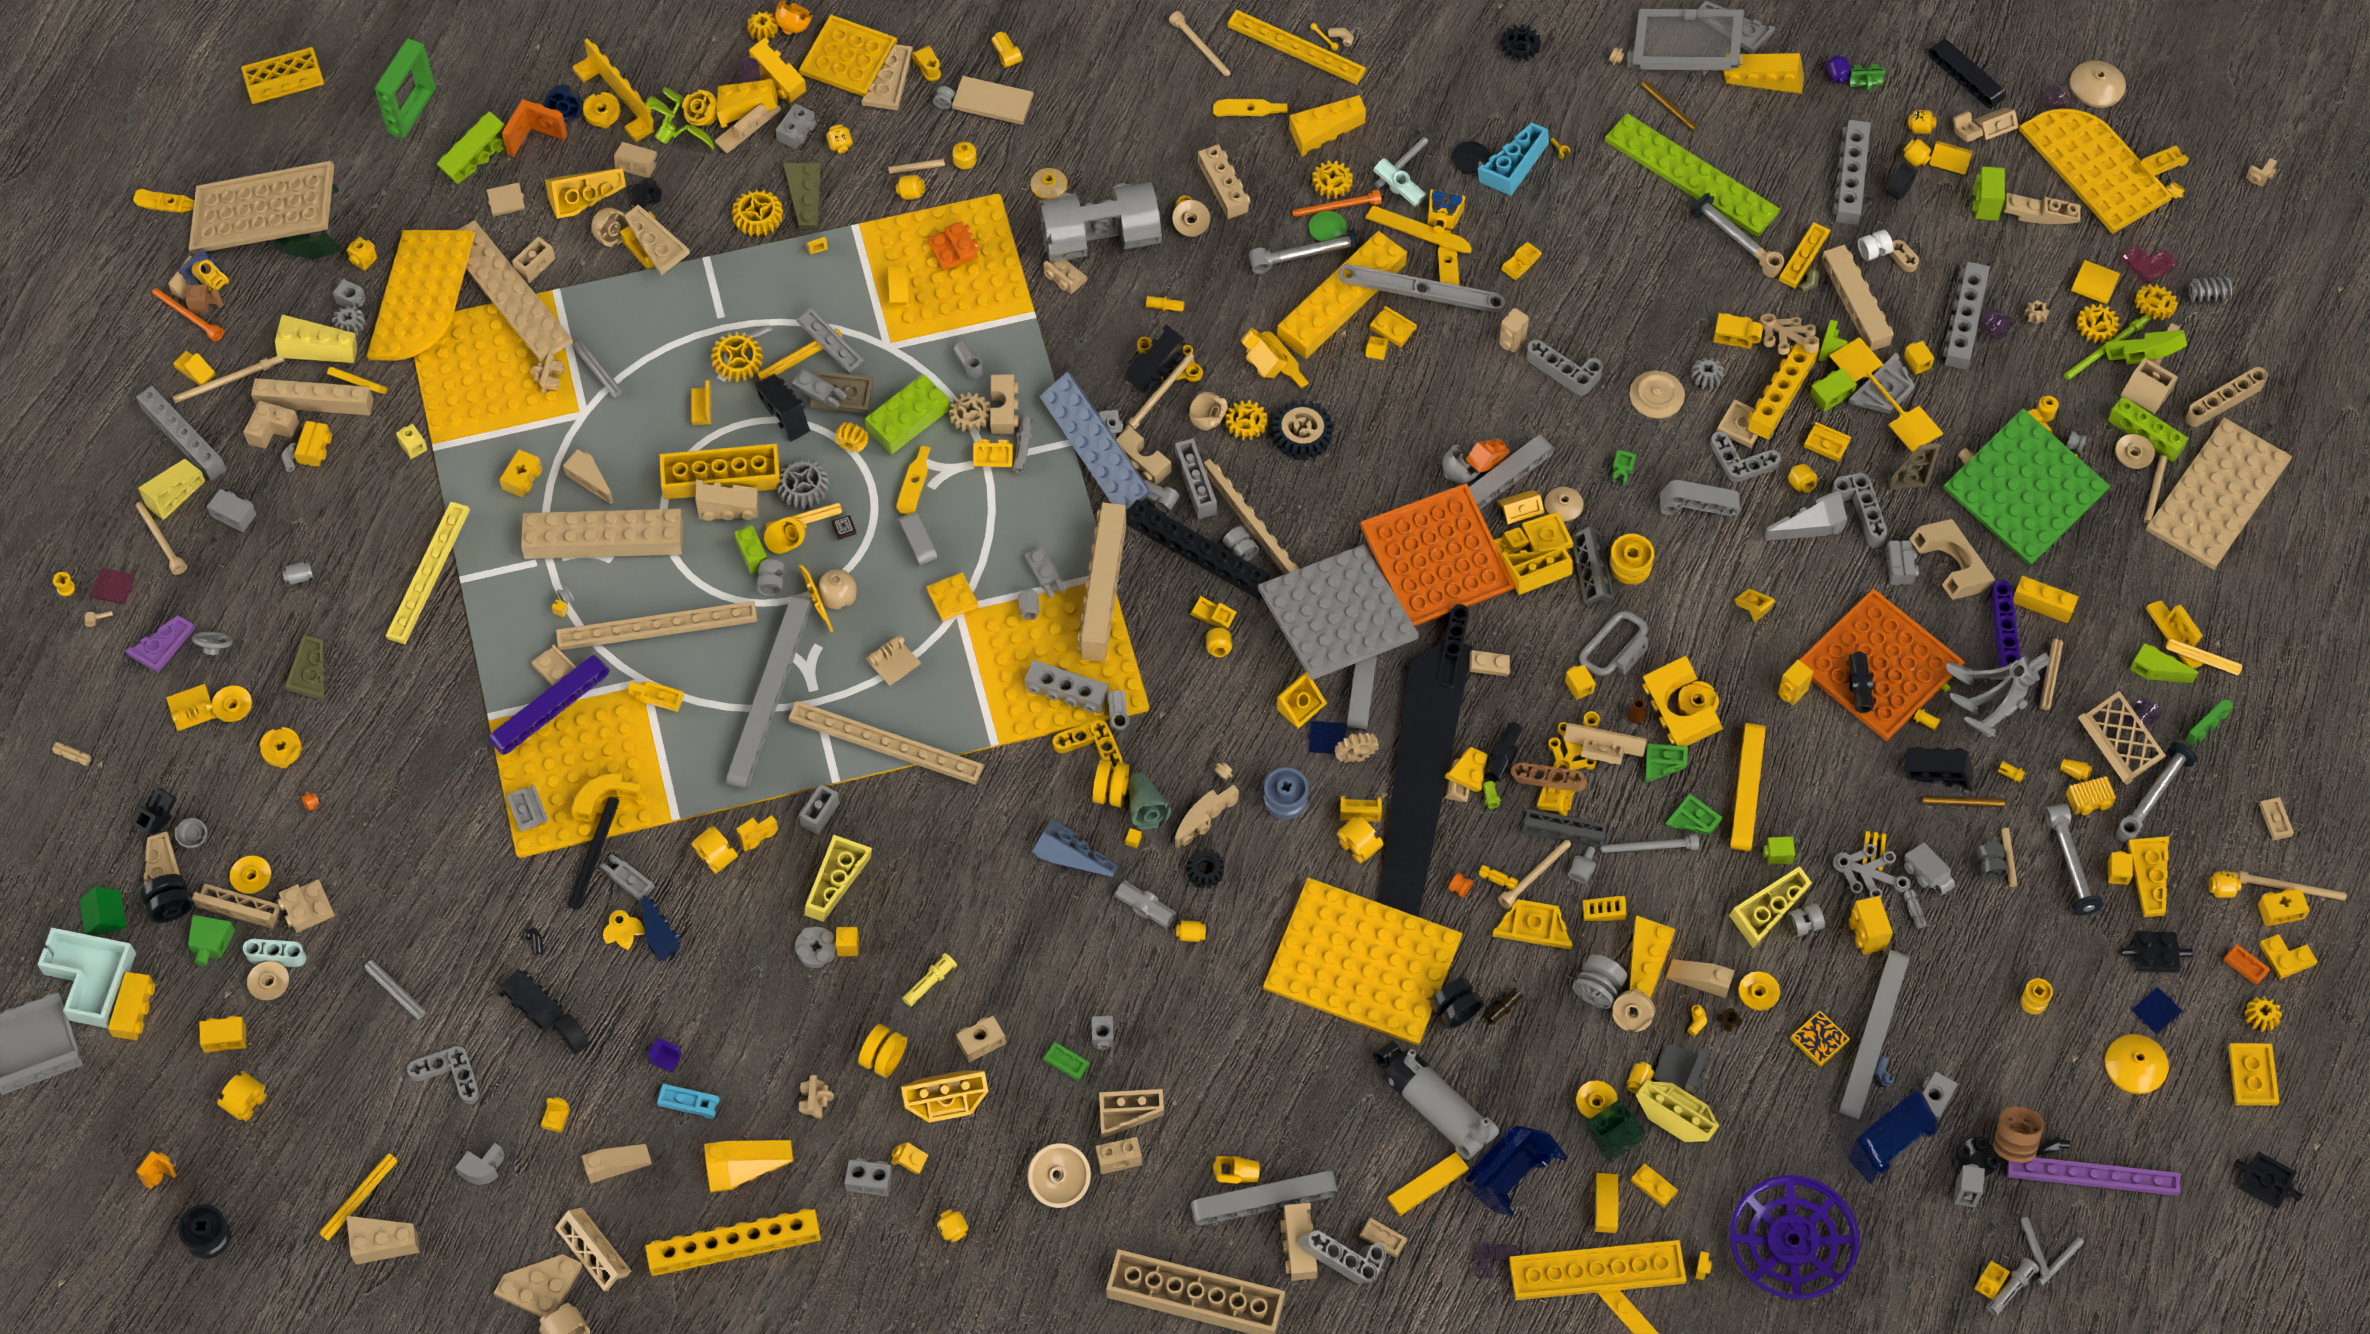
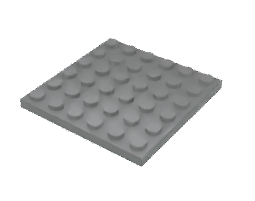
[1258,544,1419,680]

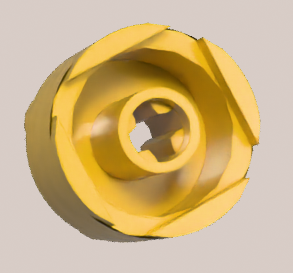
[1337,815,1384,864]
[691,825,738,874]
[217,1071,267,1121]

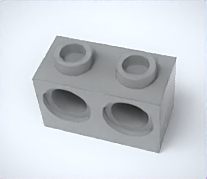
[845,1158,892,1196]

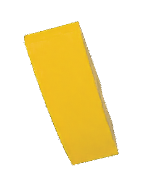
[1595,1173,1618,1233]

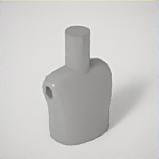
[1568,847,1597,884]

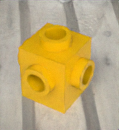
[347,237,377,271]

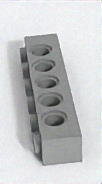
[1833,120,1871,225]
[1942,261,1990,370]
[136,386,226,481]

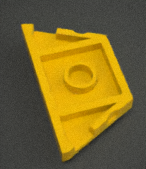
[1492,899,1572,950]

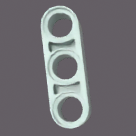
[243,939,306,967]

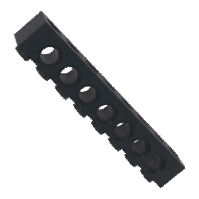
[1126,499,1269,600]

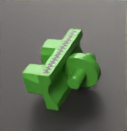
[1849,64,1885,91]

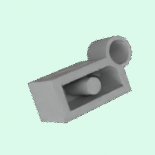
[1904,842,1955,896]

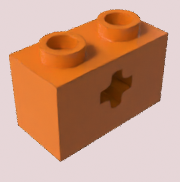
[1466,439,1510,472]

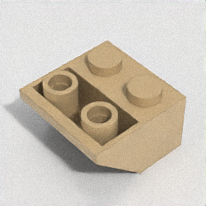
[2121,358,2178,415]

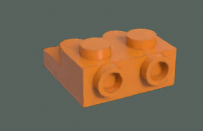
[928,221,979,271]

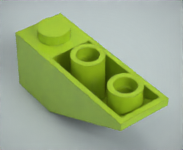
[2130,643,2198,683]

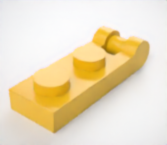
[2140,146,2189,177]

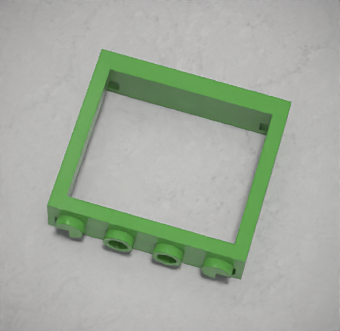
[375,38,436,138]

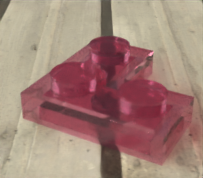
[2123,246,2178,284]

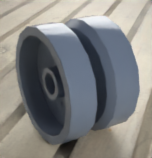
[1263,767,1309,820]

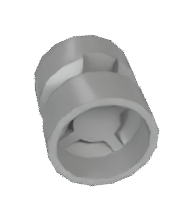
[1223,526,1259,561]
[757,559,785,596]
[1787,903,1825,937]

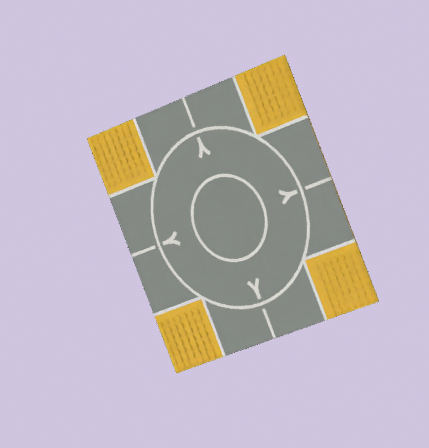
[414,194,1149,858]

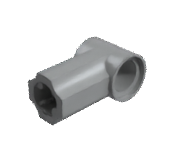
[953,341,983,379]
[1144,480,1180,513]
[1107,690,1129,732]

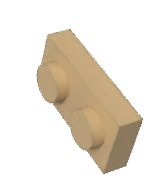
[1469,650,1510,677]
[2259,797,2294,840]

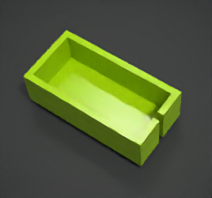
[865,373,950,455]

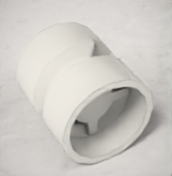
[1858,230,1893,261]

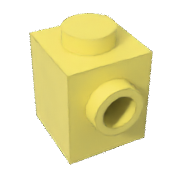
[396,424,427,459]

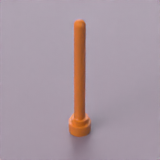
[1292,189,1382,217]
[152,288,224,342]

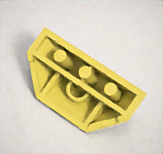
[1636,1080,1719,1142]

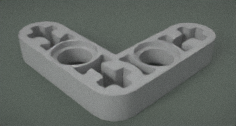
[1710,431,1781,482]
[407,1046,480,1104]

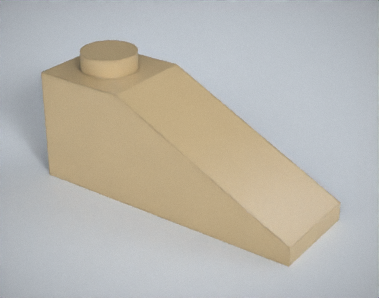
[563,449,613,504]
[1666,959,1734,998]
[582,1144,652,1184]

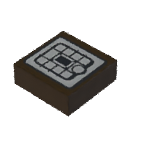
[831,515,857,540]

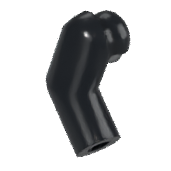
[524,927,544,954]

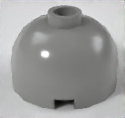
[1442,445,1480,484]

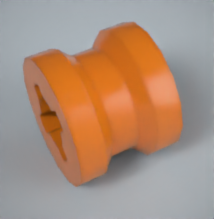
[1448,872,1473,898]

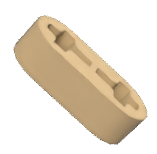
[1889,240,1919,272]

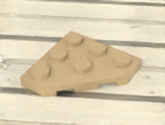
[494,1254,583,1317]

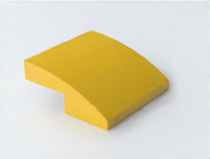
[2071,260,2121,304]

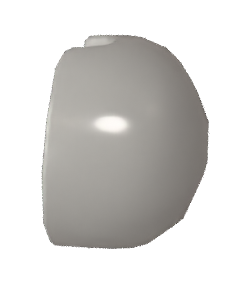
[175,818,208,849]

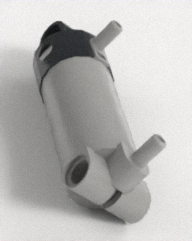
[1372,1040,1499,1160]

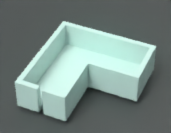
[38,928,136,1028]

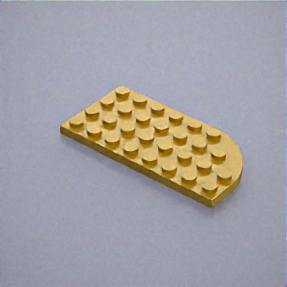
[2019,109,2173,234]
[367,230,475,361]

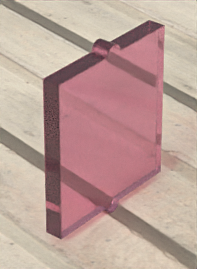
[91,568,135,604]

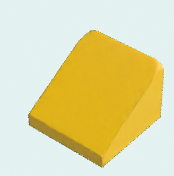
[806,237,828,255]
[1366,336,1389,360]

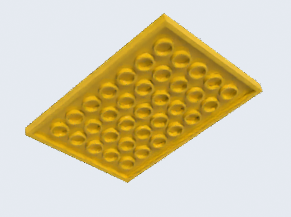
[1263,878,1463,1046]

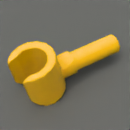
[1550,138,1570,159]

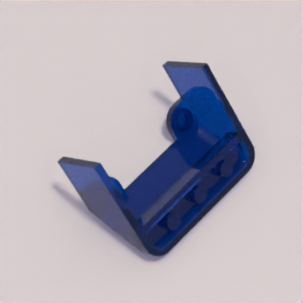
[1848,1090,1939,1185]
[1463,1126,1568,1217]

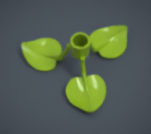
[646,87,714,151]

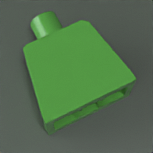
[188,915,235,966]

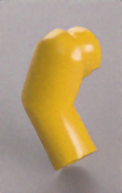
[1687,1004,1707,1036]

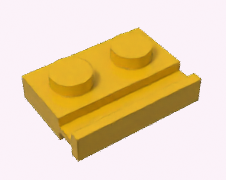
[1369,306,1417,348]
[1804,422,1851,462]

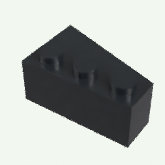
[497,968,564,1033]

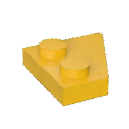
[1445,747,1488,792]

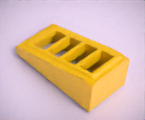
[1583,896,1626,921]

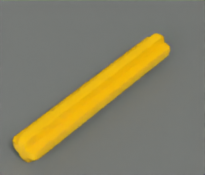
[765,502,842,529]
[2166,638,2242,675]

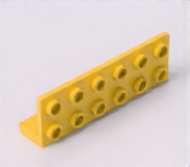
[572,39,654,142]

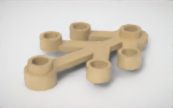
[1759,314,1819,355]

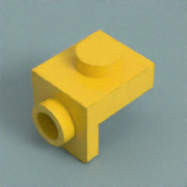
[891,1142,928,1174]

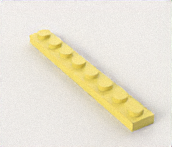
[386,502,470,644]

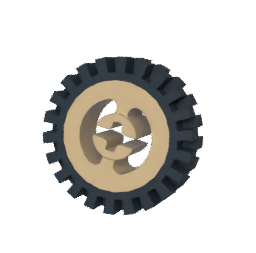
[1272,400,1333,460]

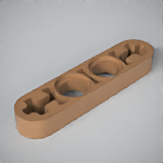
[1511,763,1587,792]

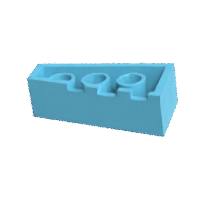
[1478,123,1549,196]

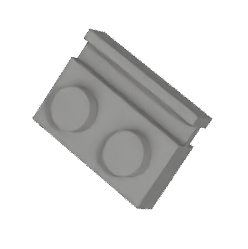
[506,785,549,832]

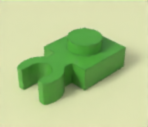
[1612,450,1637,485]

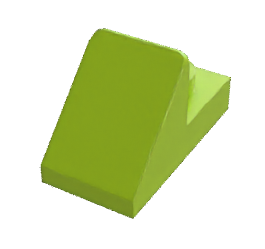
[1818,320,1848,361]

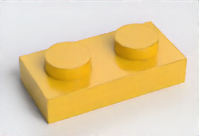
[1631,1163,1678,1208]

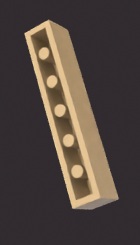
[1821,245,1894,351]
[251,378,373,415]

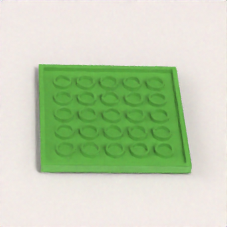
[1943,409,2110,566]

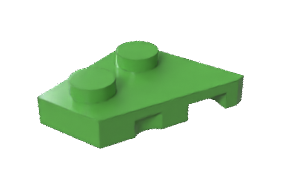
[1645,744,1688,782]
[1666,794,1722,835]

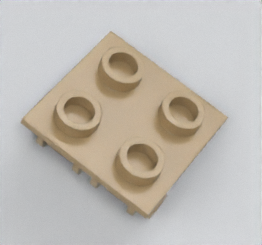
[865,635,921,686]

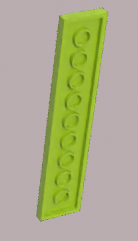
[1605,113,1780,237]

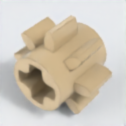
[2024,300,2050,325]

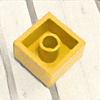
[1849,896,1893,955]

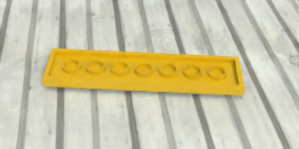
[1509,1240,1687,1300]

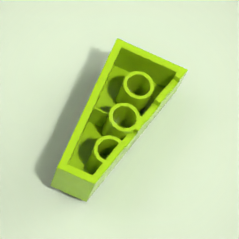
[437,111,506,185]

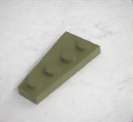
[783,163,821,229]

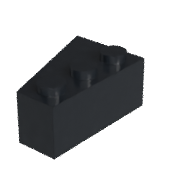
[1127,324,1183,394]
[755,373,810,442]
[1904,747,1974,791]

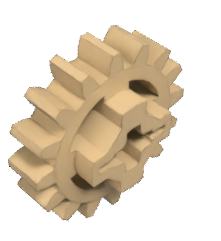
[949,392,991,433]
[1334,733,1379,763]

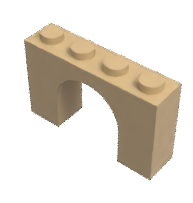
[1910,519,1995,600]

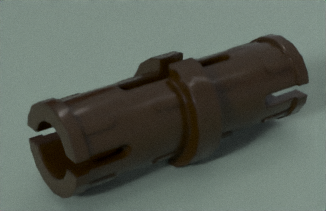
[1485,988,1523,1025]

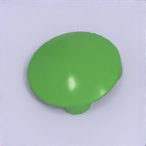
[1309,211,1347,242]

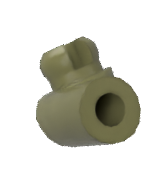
[1798,268,1819,294]

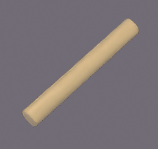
[888,159,945,174]
[2001,828,2017,887]

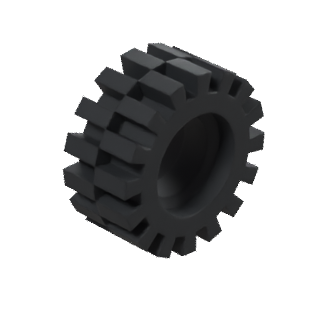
[1187,848,1224,888]

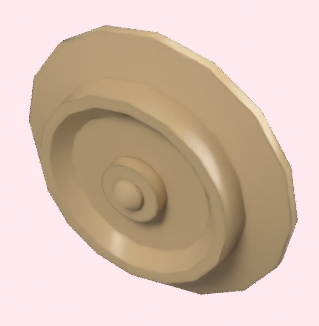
[1629,370,1685,419]

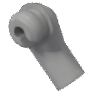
[281,443,297,472]

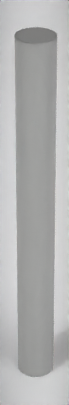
[1374,137,1428,189]

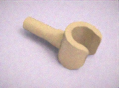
[85,611,113,627]

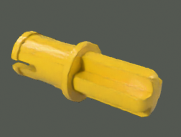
[1146,296,1184,312]

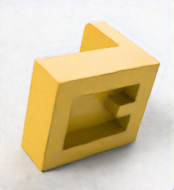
[541,1097,570,1133]
[1975,1261,2010,1300]

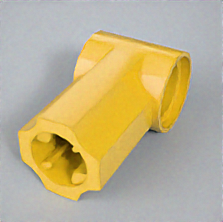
[992,31,1023,68]

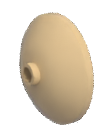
[2070,60,2126,108]
[1027,1143,1091,1208]

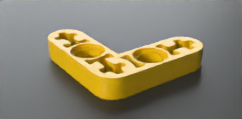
[1053,720,1123,774]

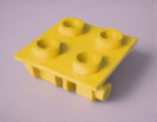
[166,684,217,731]

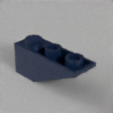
[642,895,680,962]

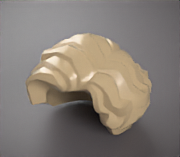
[1189,392,1228,430]

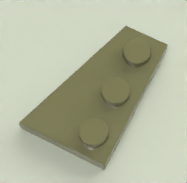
[285,635,324,700]

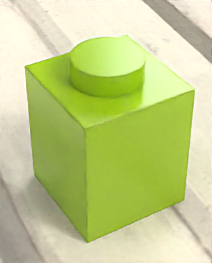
[1763,837,1795,865]

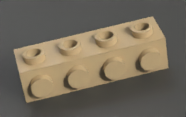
[1198,144,1250,219]

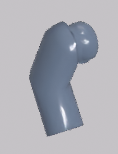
[1874,1056,1894,1086]

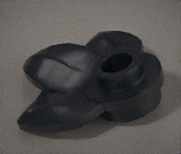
[628,178,662,208]

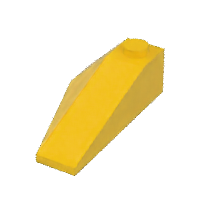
[704,1140,793,1193]

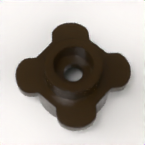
[1717,1008,1742,1032]

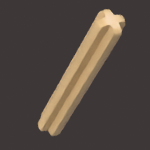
[2039,639,2063,711]

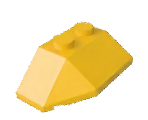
[901,1071,988,1123]

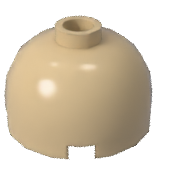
[591,208,628,247]
[817,569,858,610]

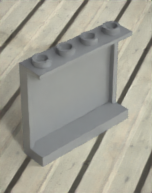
[0,993,84,1095]

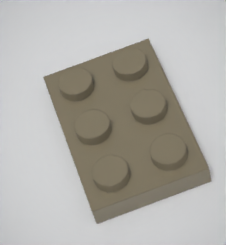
[810,371,874,414]

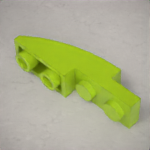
[2105,330,2187,365]

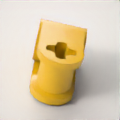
[912,45,941,82]
[191,260,229,293]

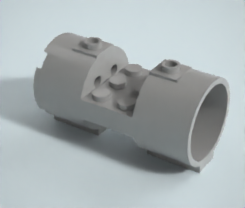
[1038,182,1162,262]

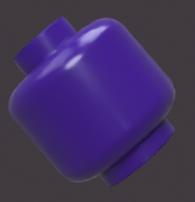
[1825,55,1852,84]

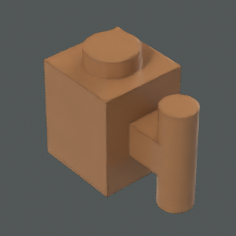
[186,285,224,313]

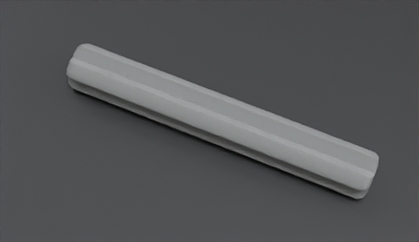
[573,339,622,397]
[364,960,426,1020]

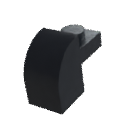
[131,788,177,834]

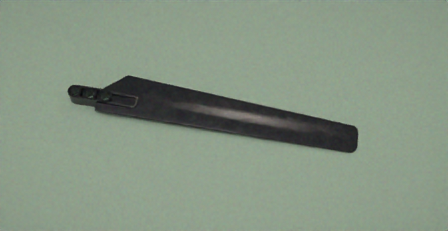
[1378,604,1473,917]

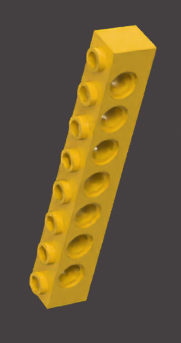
[645,1209,821,1276]

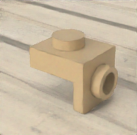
[1953,111,1983,142]
[2246,158,2277,187]

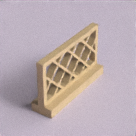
[2078,691,2166,785]

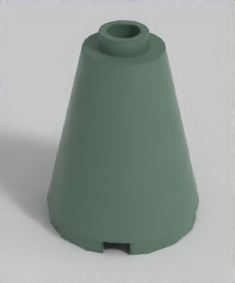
[1128,773,1171,830]

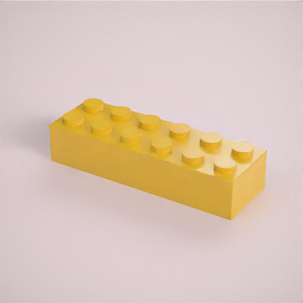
[660,444,780,500]

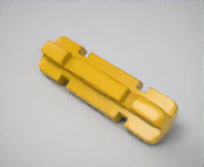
[1479,865,1518,890]

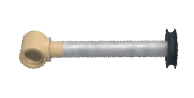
[1691,193,1784,278]

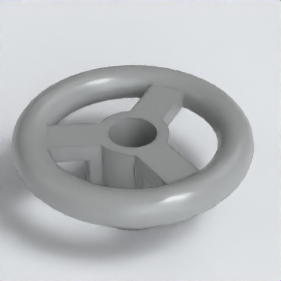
[192,632,233,655]

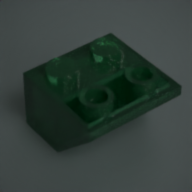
[1586,1099,1646,1163]

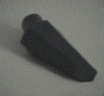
[2037,1137,2070,1156]

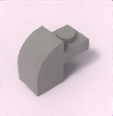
[455,1143,504,1185]

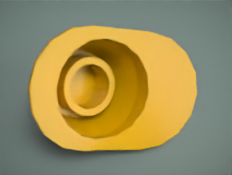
[764,517,807,554]

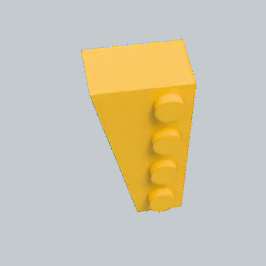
[1289,95,1366,157]
[1628,915,1675,999]

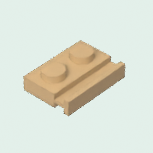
[532,645,576,686]

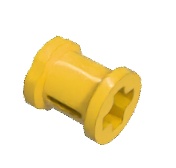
[52,572,75,596]

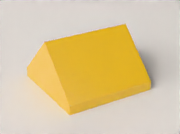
[1277,672,1327,728]

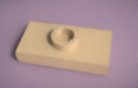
[1359,1218,1407,1258]

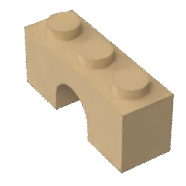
[990,374,1019,434]
[1116,427,1171,485]

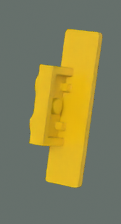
[2146,600,2204,668]

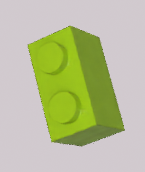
[1809,368,1857,412]
[734,525,767,575]

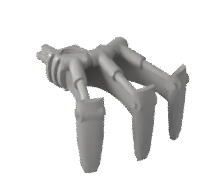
[1946,653,2051,737]

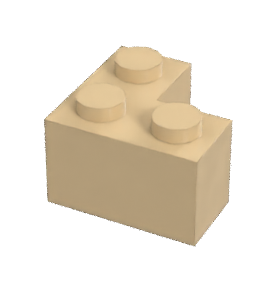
[243,401,299,449]

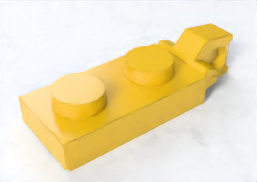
[627,680,685,712]

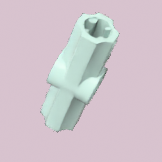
[1373,158,1426,207]

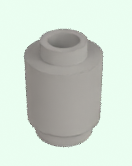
[282,561,313,585]
[1018,589,1039,620]

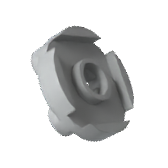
[795,927,837,968]

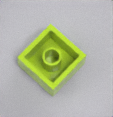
[1972,166,2005,221]

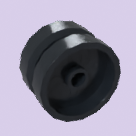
[140,874,193,923]
[1430,978,1484,1029]
[178,1204,231,1259]

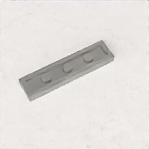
[797,307,864,375]

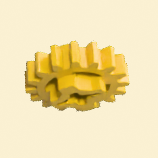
[1312,160,1353,199]
[2134,284,2178,320]
[2076,304,2120,343]
[1226,400,1267,440]

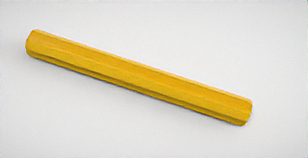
[757,329,842,381]
[319,1153,397,1240]

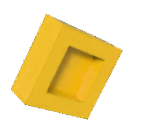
[1695,1251,1712,1280]

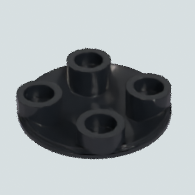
[1452,141,1490,175]
[1956,1137,1999,1178]

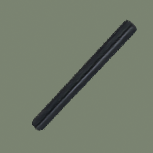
[568,797,620,910]

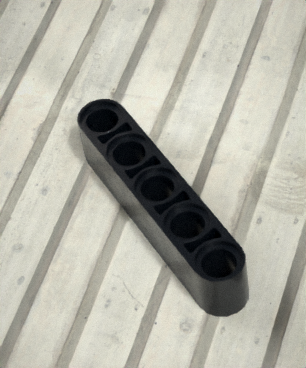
[1928,39,2006,109]

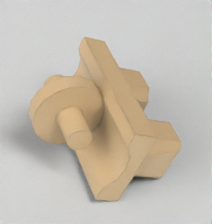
[530,354,564,394]
[799,1075,834,1119]

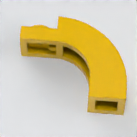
[571,773,643,823]

